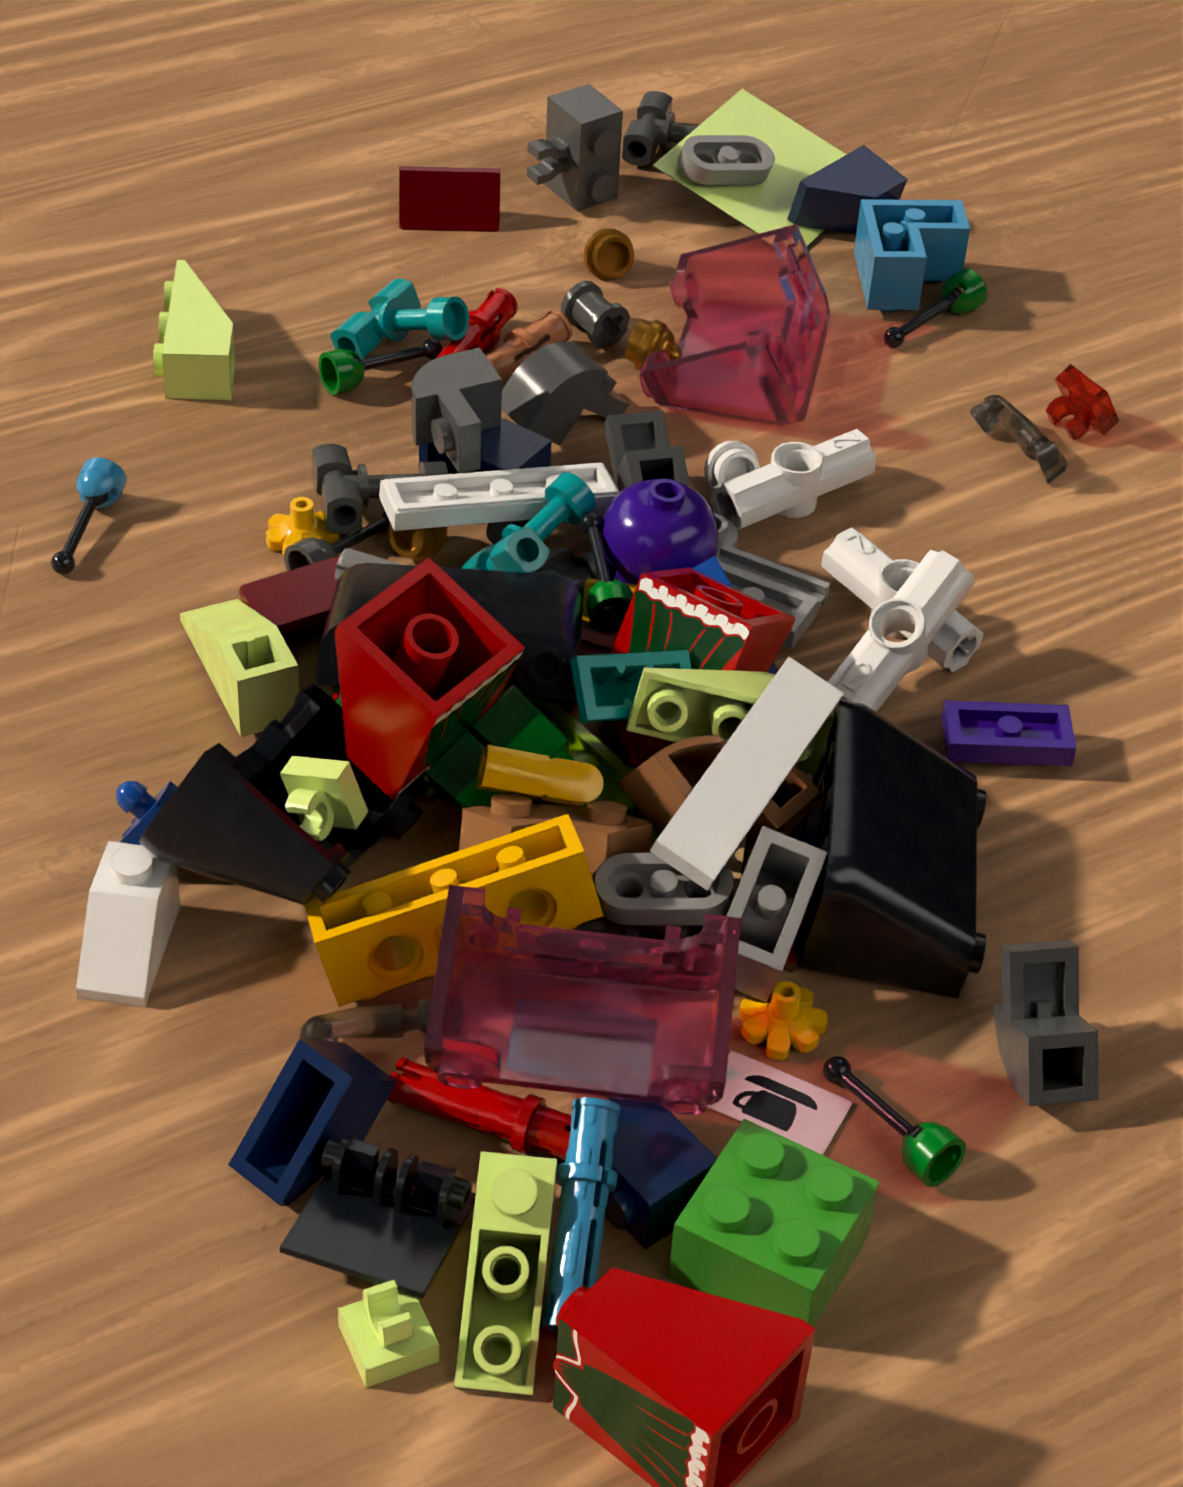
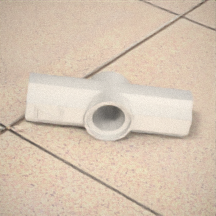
[711,429,877,529]
[821,527,983,673]
[828,550,975,712]

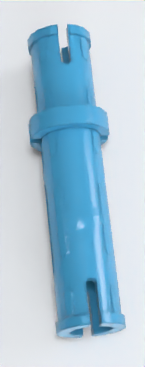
[541,1097,621,1333]

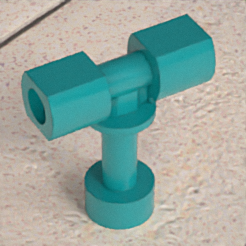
[330,279,469,360]
[462,472,596,573]

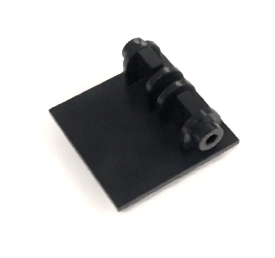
[279,1134,476,1299]

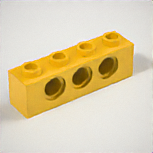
[305,814,603,1007]

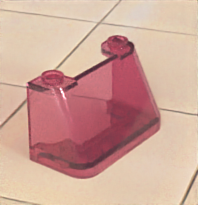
[640,224,830,426]
[424,885,741,1115]

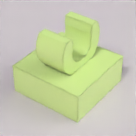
[280,756,368,841]
[338,1280,439,1388]

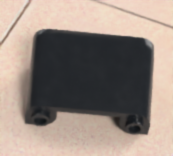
[316,563,583,701]
[139,683,431,905]
[798,699,986,998]

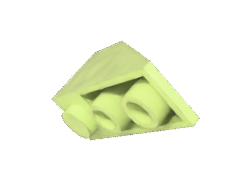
[153,260,236,400]
[180,599,299,737]
[626,668,835,775]
[454,1151,558,1396]

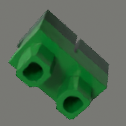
[425,685,575,811]

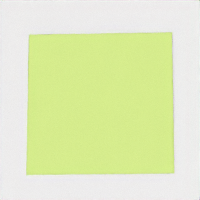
[653,88,847,257]

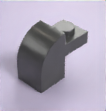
[501,341,629,445]
[412,348,502,473]
[604,410,690,492]
[994,940,1099,1106]

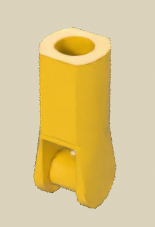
[476,744,604,806]

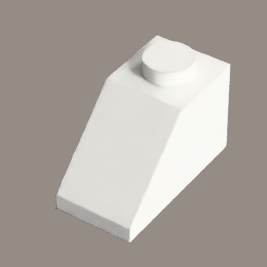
[76,841,180,1007]

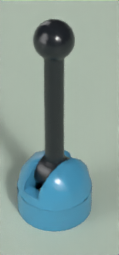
[51,457,127,575]

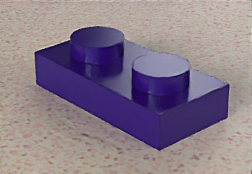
[941,700,1076,766]

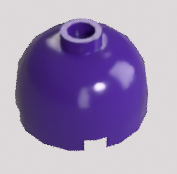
[600,479,718,585]

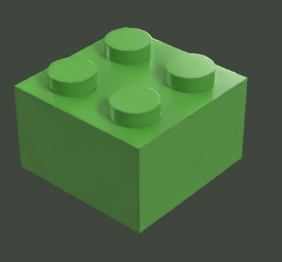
[668,1119,879,1327]

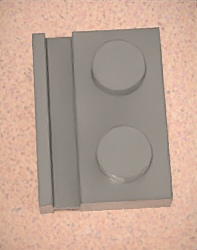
[717,544,830,650]

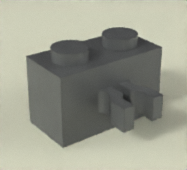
[527,84,623,211]

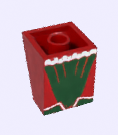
[335,557,525,801]
[604,567,796,741]
[553,1267,816,1487]

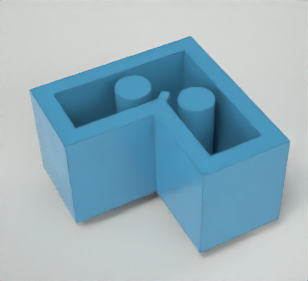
[854,199,970,313]

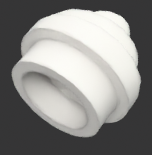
[704,441,760,489]

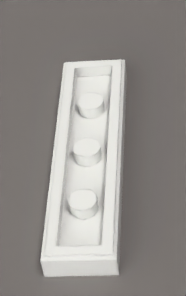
[379,462,620,531]
[650,657,844,890]

